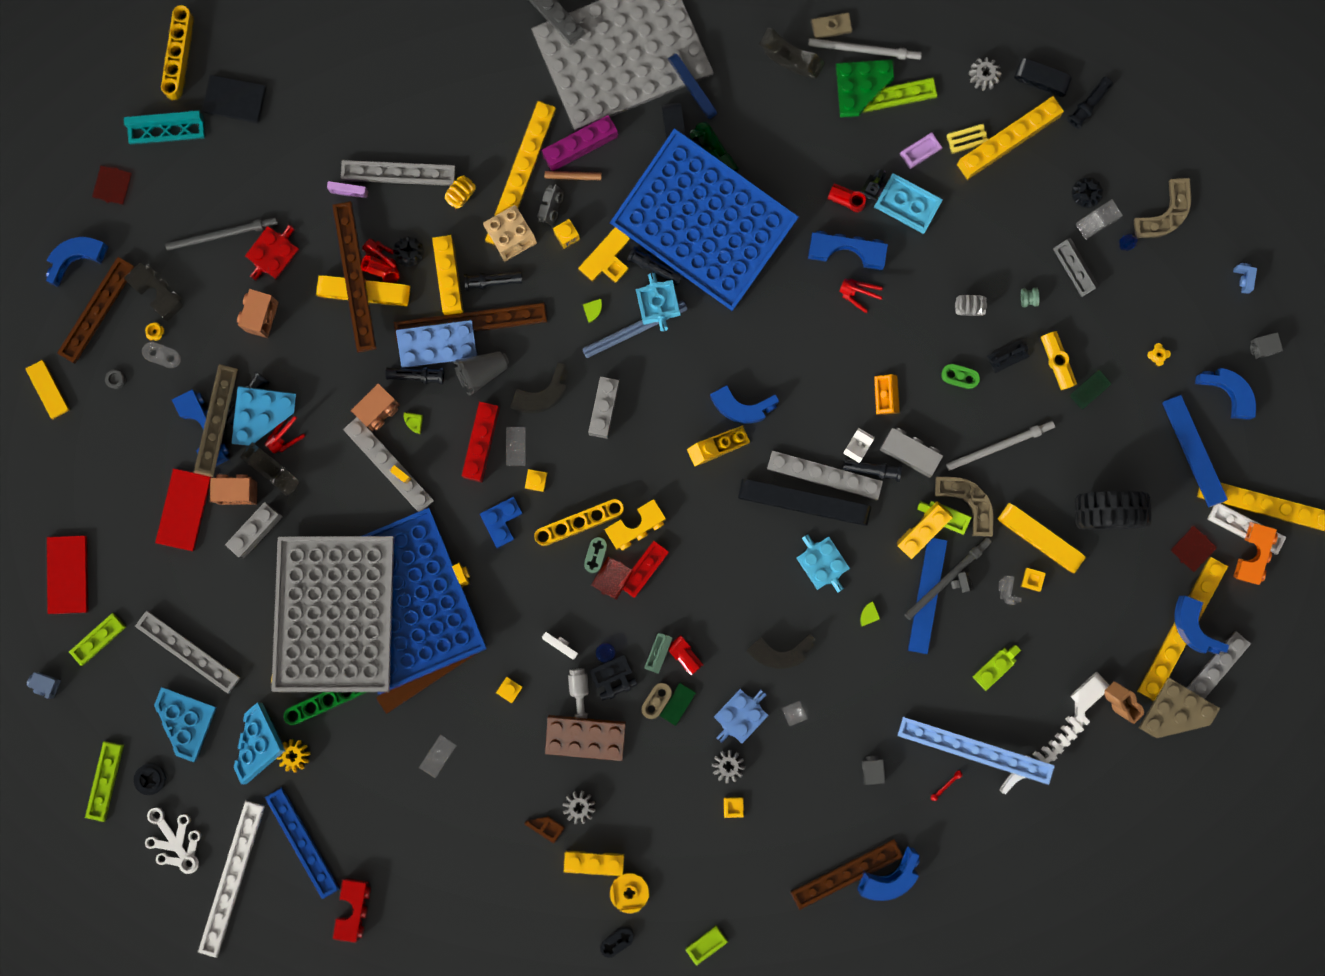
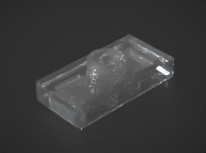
[506,427,526,466]
[419,735,457,778]

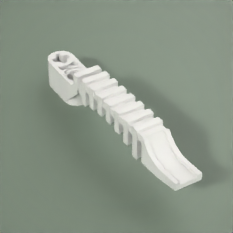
[999,672,1110,794]

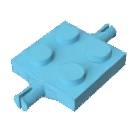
[636,273,681,331]
[796,534,850,593]

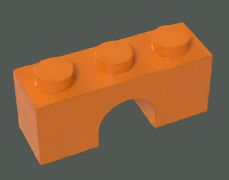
[1233,522,1278,585]

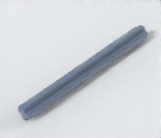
[583,301,687,358]

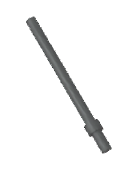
[165,217,278,251]
[904,537,992,620]

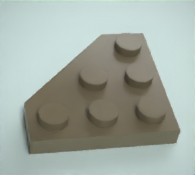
[1138,678,1220,738]

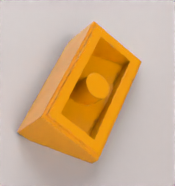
[874,374,899,414]

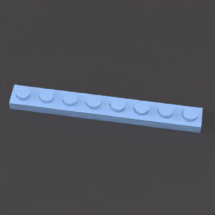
[897,717,1054,785]

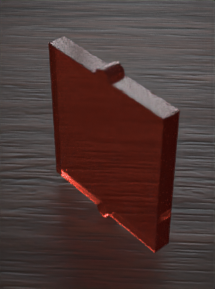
[92,166,132,205]
[1170,526,1217,572]
[591,557,633,600]

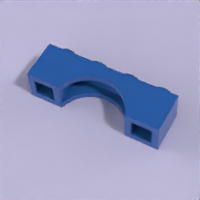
[808,231,888,270]
[172,390,229,466]

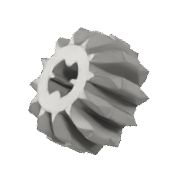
[969,57,1001,90]
[955,295,987,316]
[712,750,745,783]
[563,791,596,824]

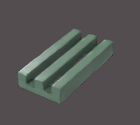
[645,633,672,674]

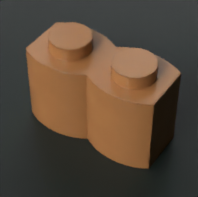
[1104,681,1144,724]

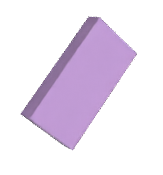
[900,133,942,169]
[327,181,368,198]

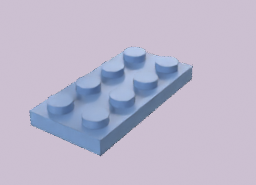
[396,320,477,368]

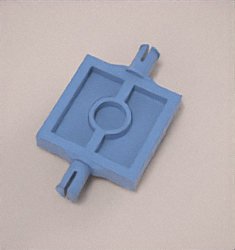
[714,689,769,744]

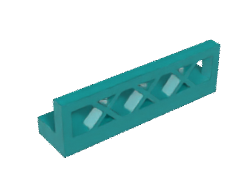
[124,111,205,144]

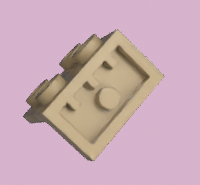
[483,205,537,262]

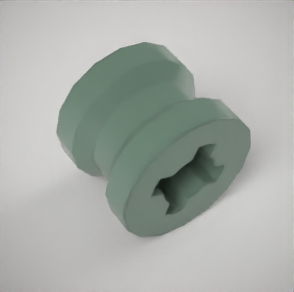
[1021,288,1039,307]

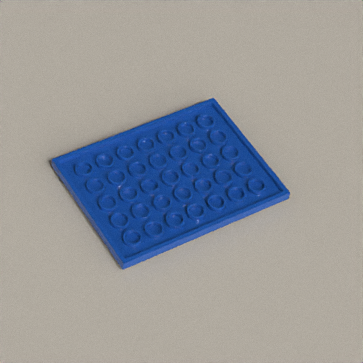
[610,128,799,311]
[363,508,487,695]

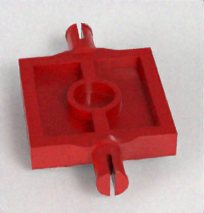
[245,225,299,281]

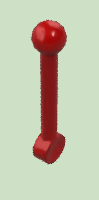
[931,770,963,801]

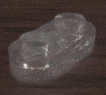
[142,342,181,368]

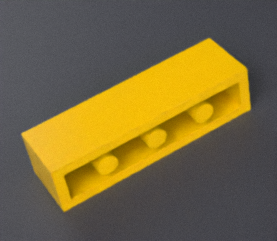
[432,235,464,315]

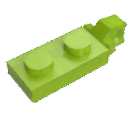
[917,501,972,535]
[972,645,1021,691]

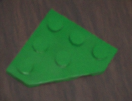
[836,60,894,117]

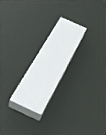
[1207,503,1286,554]

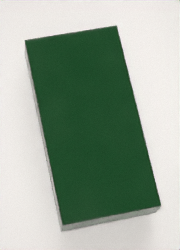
[659,683,696,726]

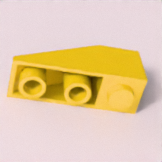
[687,425,750,467]

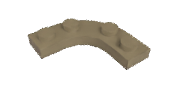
[1134,178,1191,238]
[935,477,993,537]

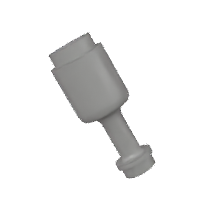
[568,668,589,718]

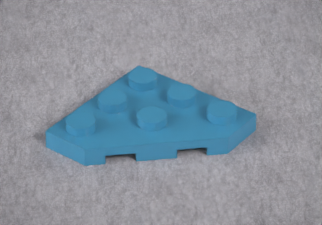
[232,386,296,446]
[154,687,217,762]
[234,702,285,784]

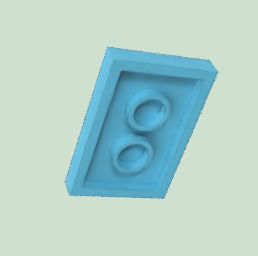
[874,173,942,234]

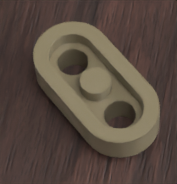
[642,683,671,719]

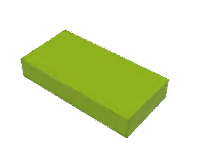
[685,926,728,966]

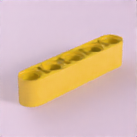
[161,5,194,100]
[316,276,410,306]
[534,499,624,546]
[997,503,1086,574]

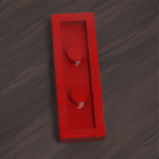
[619,541,669,598]

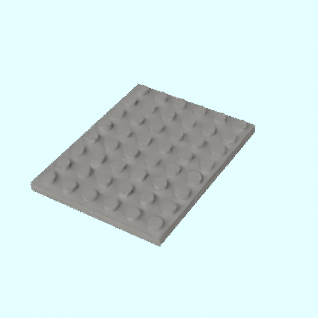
[531,0,713,131]
[271,536,394,692]

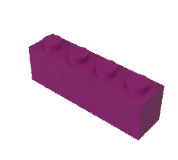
[542,115,618,171]

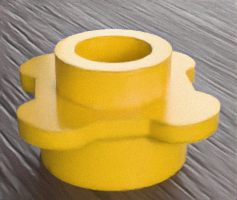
[1147,343,1171,366]

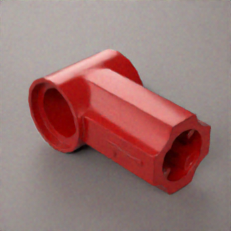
[828,183,866,212]
[361,255,399,283]
[668,635,703,675]

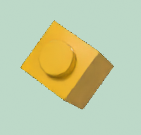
[553,219,580,249]

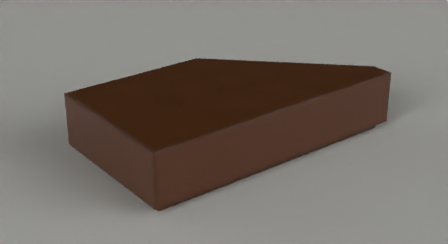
[524,816,565,843]

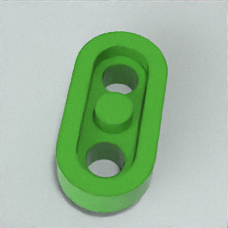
[941,364,980,389]

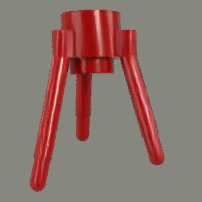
[362,239,396,267]
[839,278,883,313]
[264,416,305,454]

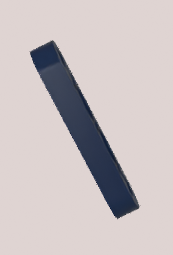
[668,53,717,119]

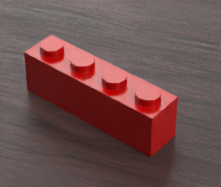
[462,402,500,482]

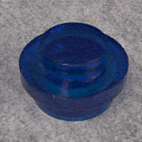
[1119,234,1138,251]
[596,643,615,663]

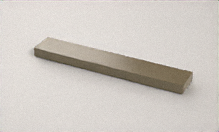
[194,364,238,477]

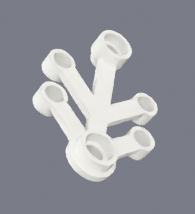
[145,807,201,874]

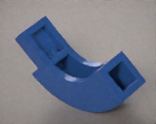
[46,237,109,287]
[1195,368,1256,420]
[710,386,779,424]
[1175,596,1229,655]
[857,846,920,901]

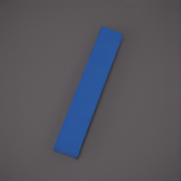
[1162,395,1228,508]
[908,538,947,654]
[265,787,340,899]

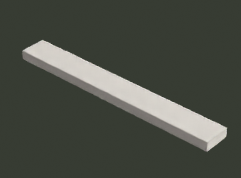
[198,800,265,958]

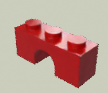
[333,878,371,943]

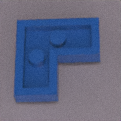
[480,497,523,548]

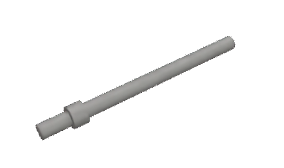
[808,38,921,60]
[946,421,1055,471]

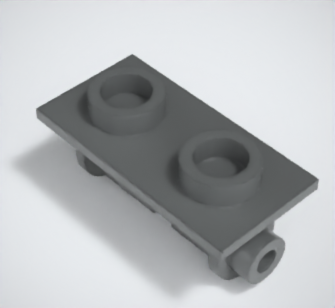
[537,185,564,226]

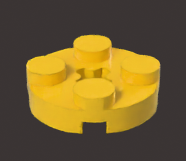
[610,873,649,913]

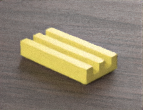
[947,124,988,154]

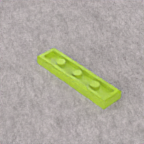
[863,78,938,112]
[85,741,124,822]

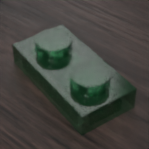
[1069,370,1111,410]

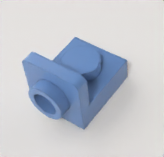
[1233,263,1257,294]

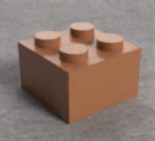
[237,289,279,338]
[351,384,400,431]
[210,475,257,505]

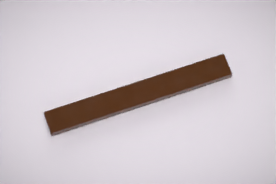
[332,201,377,353]
[394,302,547,342]

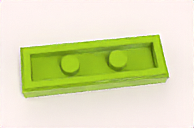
[69,613,126,666]

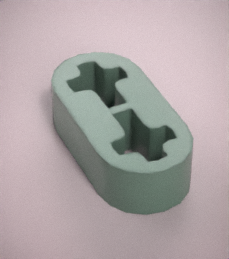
[584,537,607,573]

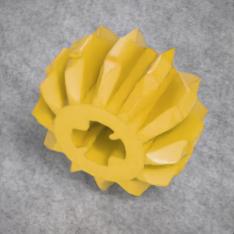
[445,175,475,209]
[277,739,310,772]

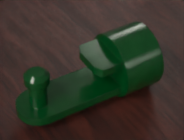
[689,122,739,172]

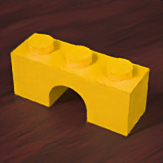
[604,499,666,551]
[897,501,952,559]
[564,850,624,876]

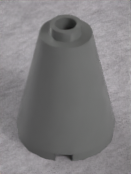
[454,351,509,396]

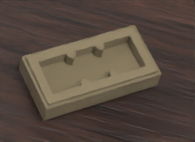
[811,13,852,39]

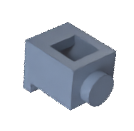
[27,672,61,699]

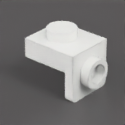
[844,428,875,463]

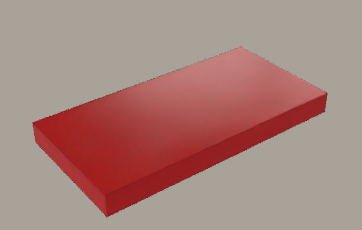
[155,469,212,552]
[47,536,88,614]

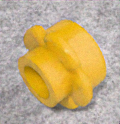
[145,322,164,341]

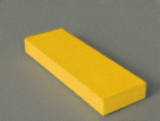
[578,227,630,282]
[26,360,70,419]

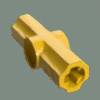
[1040,331,1077,390]

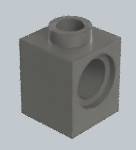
[1250,332,1283,359]
[862,756,885,785]

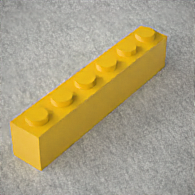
[957,96,1064,180]

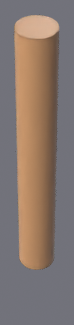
[545,171,602,180]

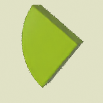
[583,299,602,323]
[404,413,423,434]
[860,601,880,626]

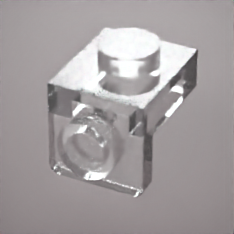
[998,575,1022,605]

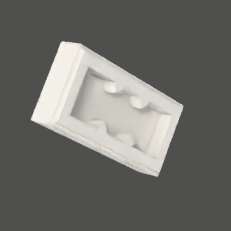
[542,632,578,660]

